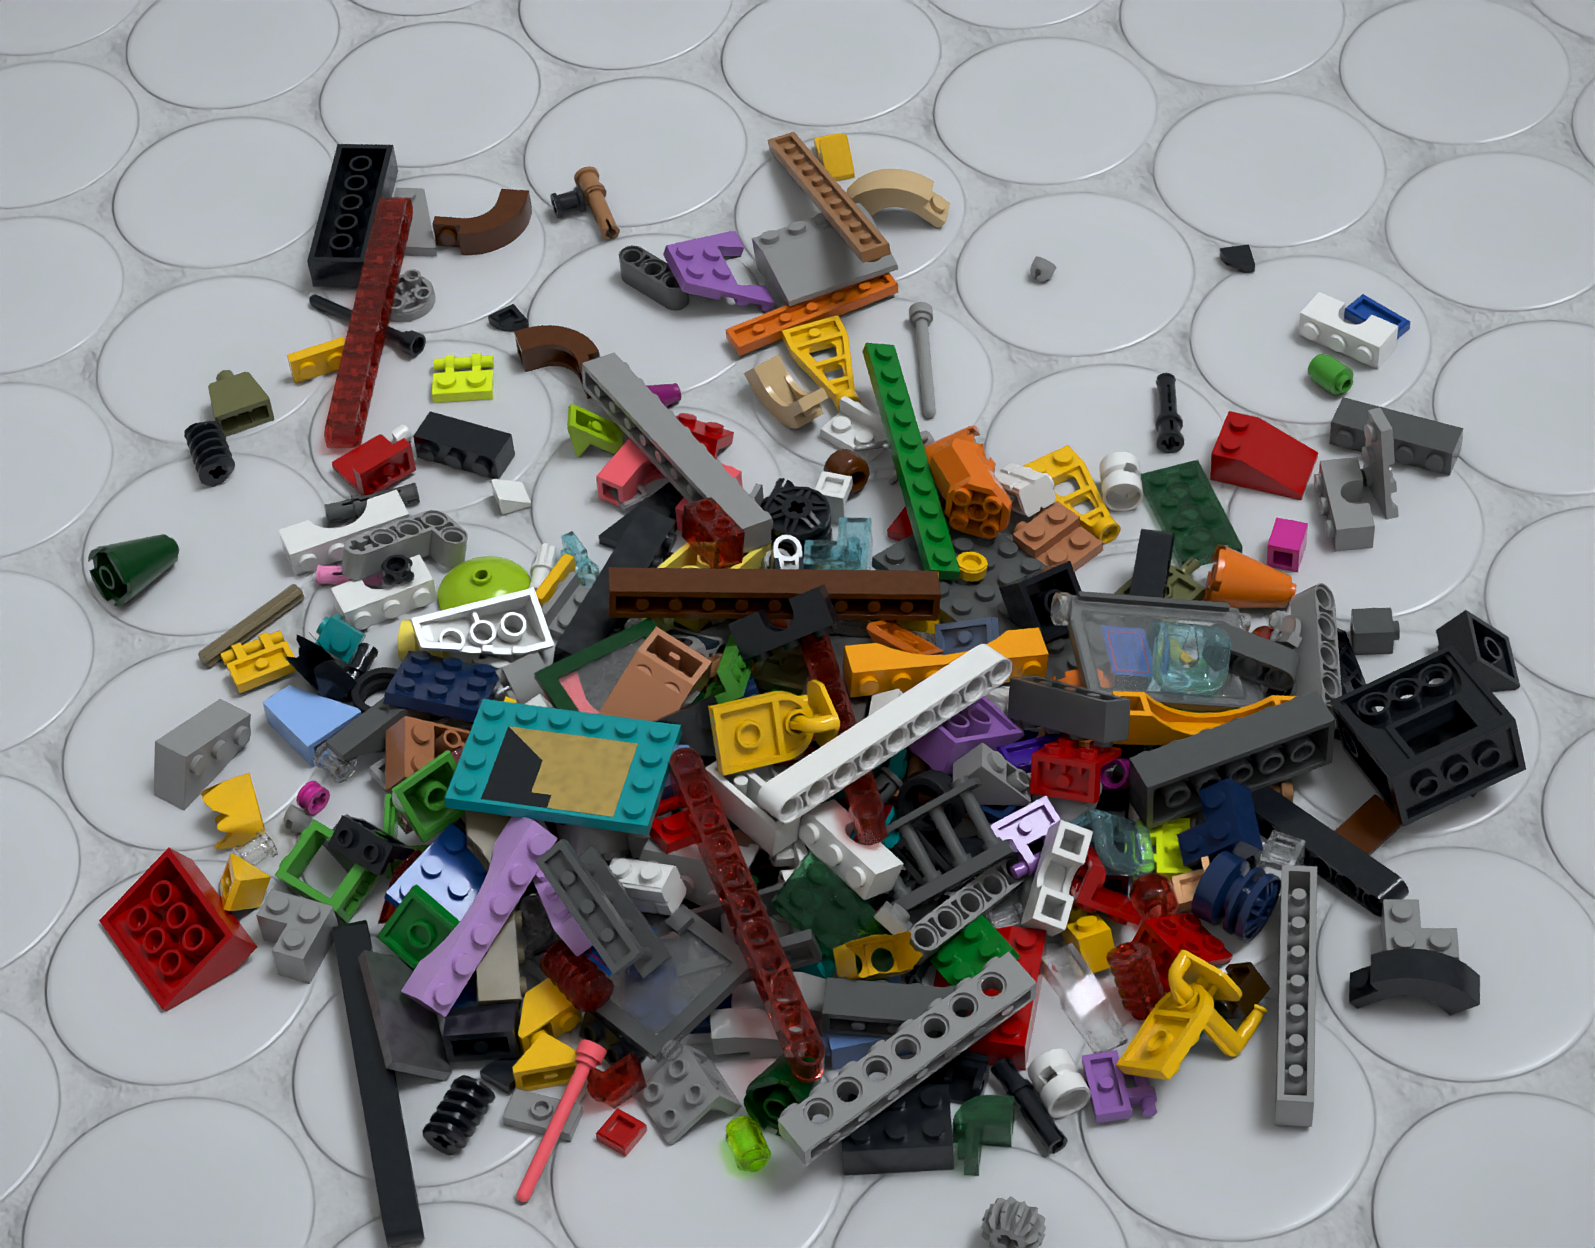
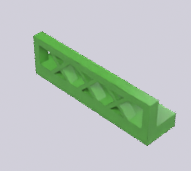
[704,633,754,704]

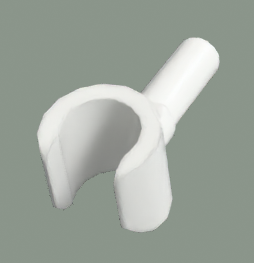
[392,424,416,462]

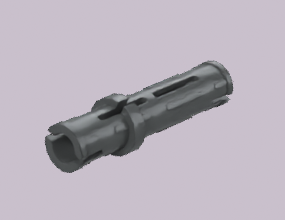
[324,483,420,524]

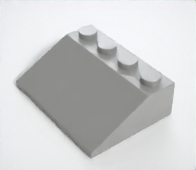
[752,202,898,307]

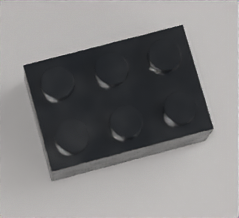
[840,1084,954,1176]

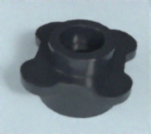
[381,555,414,586]

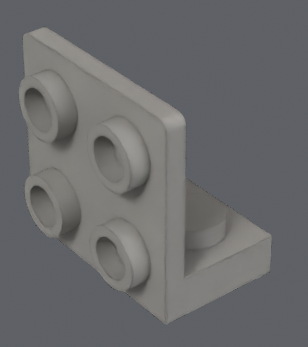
[636,1044,742,1144]

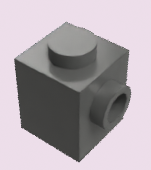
[1350,607,1400,655]

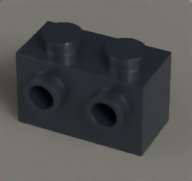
[443,1003,520,1063]

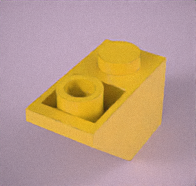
[1061,901,1118,976]
[518,974,582,1055]

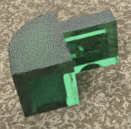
[953,1095,1015,1176]

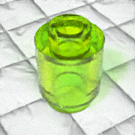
[725,1116,771,1172]

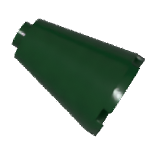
[88,534,179,607]
[744,1040,826,1136]

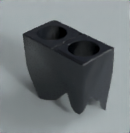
[286,632,357,702]

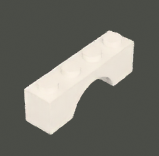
[279,489,409,576]

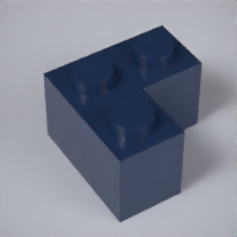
[1177,778,1263,871]

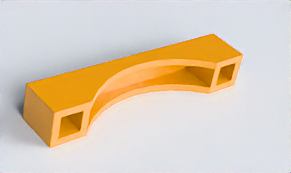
[842,628,1049,698]
[1111,691,1296,745]

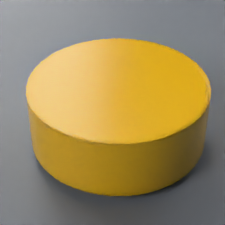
[957,552,988,582]

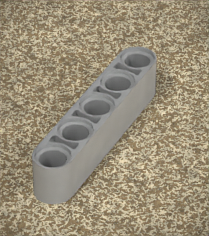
[1290,583,1342,730]
[909,854,1028,966]

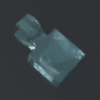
[560,531,599,586]

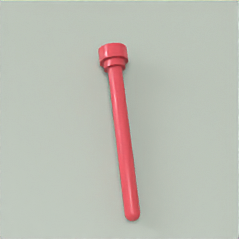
[516,1039,607,1203]

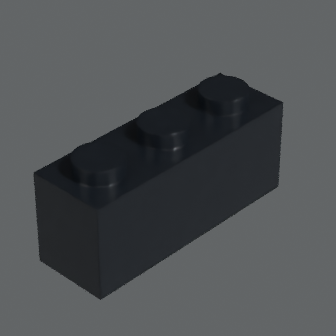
[413,411,515,479]

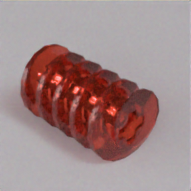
[541,940,614,1012]
[1106,942,1166,1020]

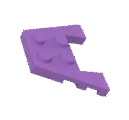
[663,231,775,312]

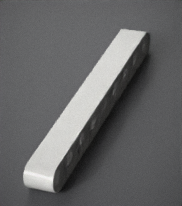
[757,644,1013,824]

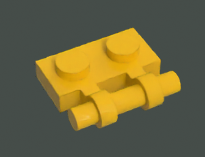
[220,630,296,694]

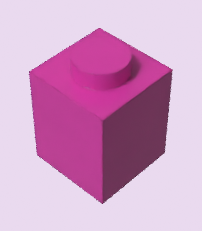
[1266,517,1308,572]

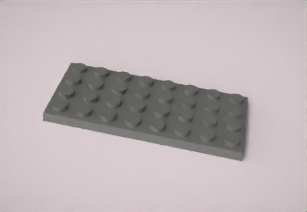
[872,515,1124,681]

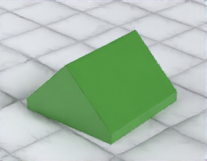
[392,750,465,843]

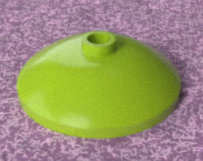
[437,556,531,611]

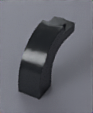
[1349,948,1480,1016]

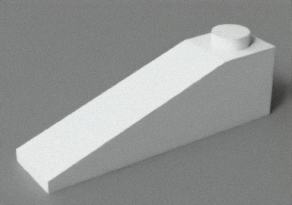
[410,588,554,656]

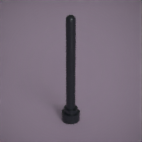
[309,294,426,357]

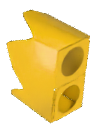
[201,773,267,850]
[833,931,923,981]

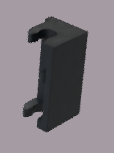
[916,1051,989,1108]

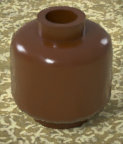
[823,449,870,494]

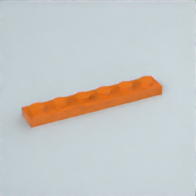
[725,273,898,356]

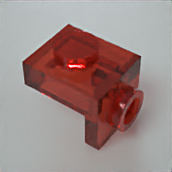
[587,1053,647,1109]

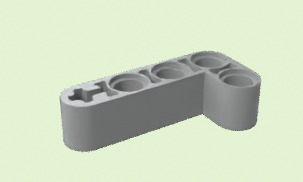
[341,510,468,580]

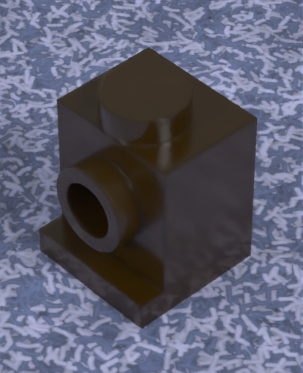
[1213,962,1271,1019]

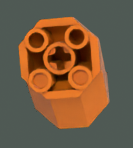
[930,438,1012,539]

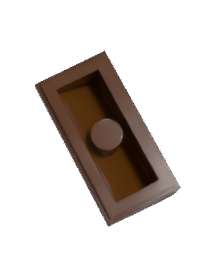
[1335,794,1402,855]

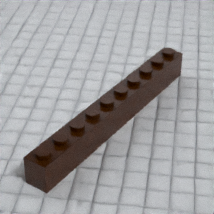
[608,567,941,621]

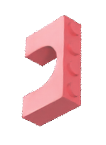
[596,438,743,536]

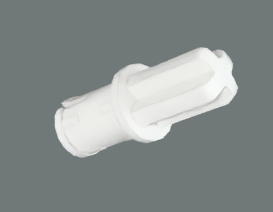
[529,543,557,591]

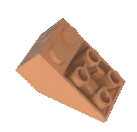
[598,627,712,721]
[385,716,470,793]

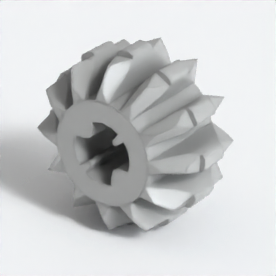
[981,1196,1046,1248]

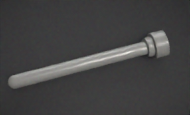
[909,302,936,418]

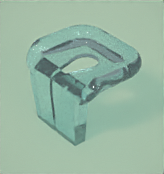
[1151,621,1231,694]
[1070,808,1155,878]

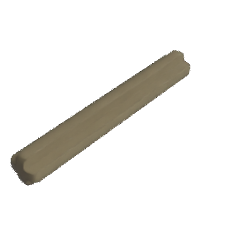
[198,584,304,667]

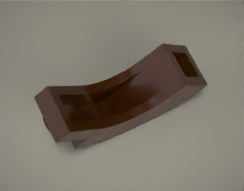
[432,189,532,255]
[514,325,600,399]

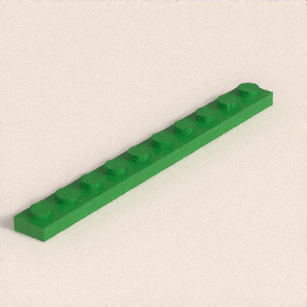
[862,343,960,580]

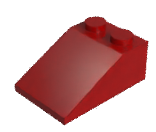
[1210,411,1318,500]

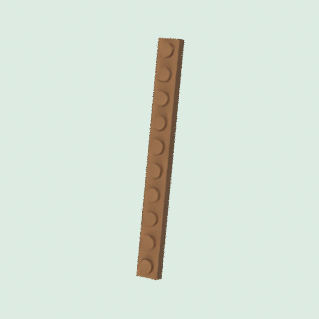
[768,132,891,263]

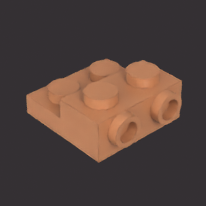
[1013,501,1103,572]

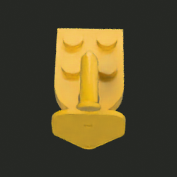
[708,680,840,776]
[1116,950,1268,1080]

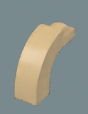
[846,169,950,229]
[744,354,829,428]

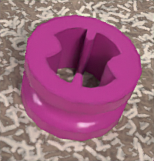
[296,781,330,815]

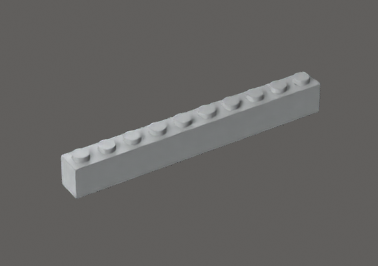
[582,353,773,555]

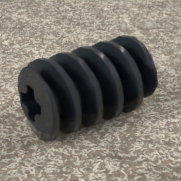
[184,421,235,487]
[422,1075,496,1155]

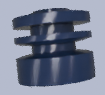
[1192,850,1281,943]

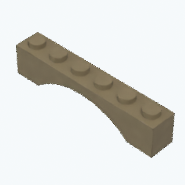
[465,810,527,1010]

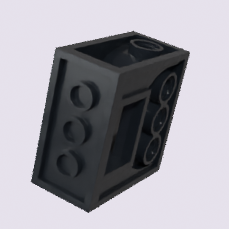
[1331,645,1526,827]

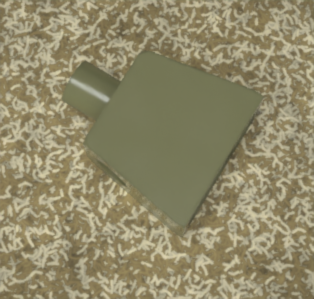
[208,370,275,437]

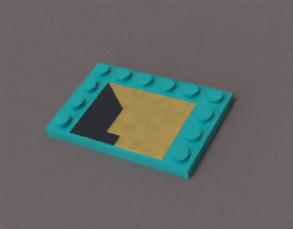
[445,699,682,835]

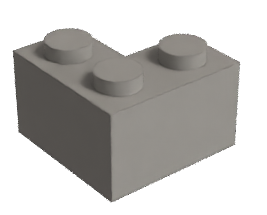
[256,889,338,984]
[1381,899,1459,960]

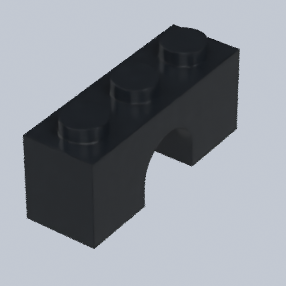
[728,584,840,663]

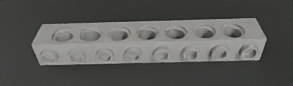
[1275,865,1317,1127]
[778,952,1036,1166]

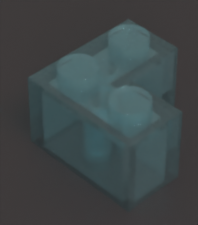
[803,517,873,570]

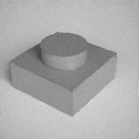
[874,901,913,935]

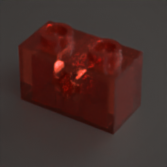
[682,497,745,569]

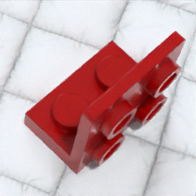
[332,434,416,496]
[1030,736,1121,804]
[1070,845,1141,925]
[1126,912,1233,993]

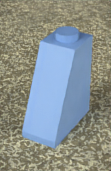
[262,685,361,767]

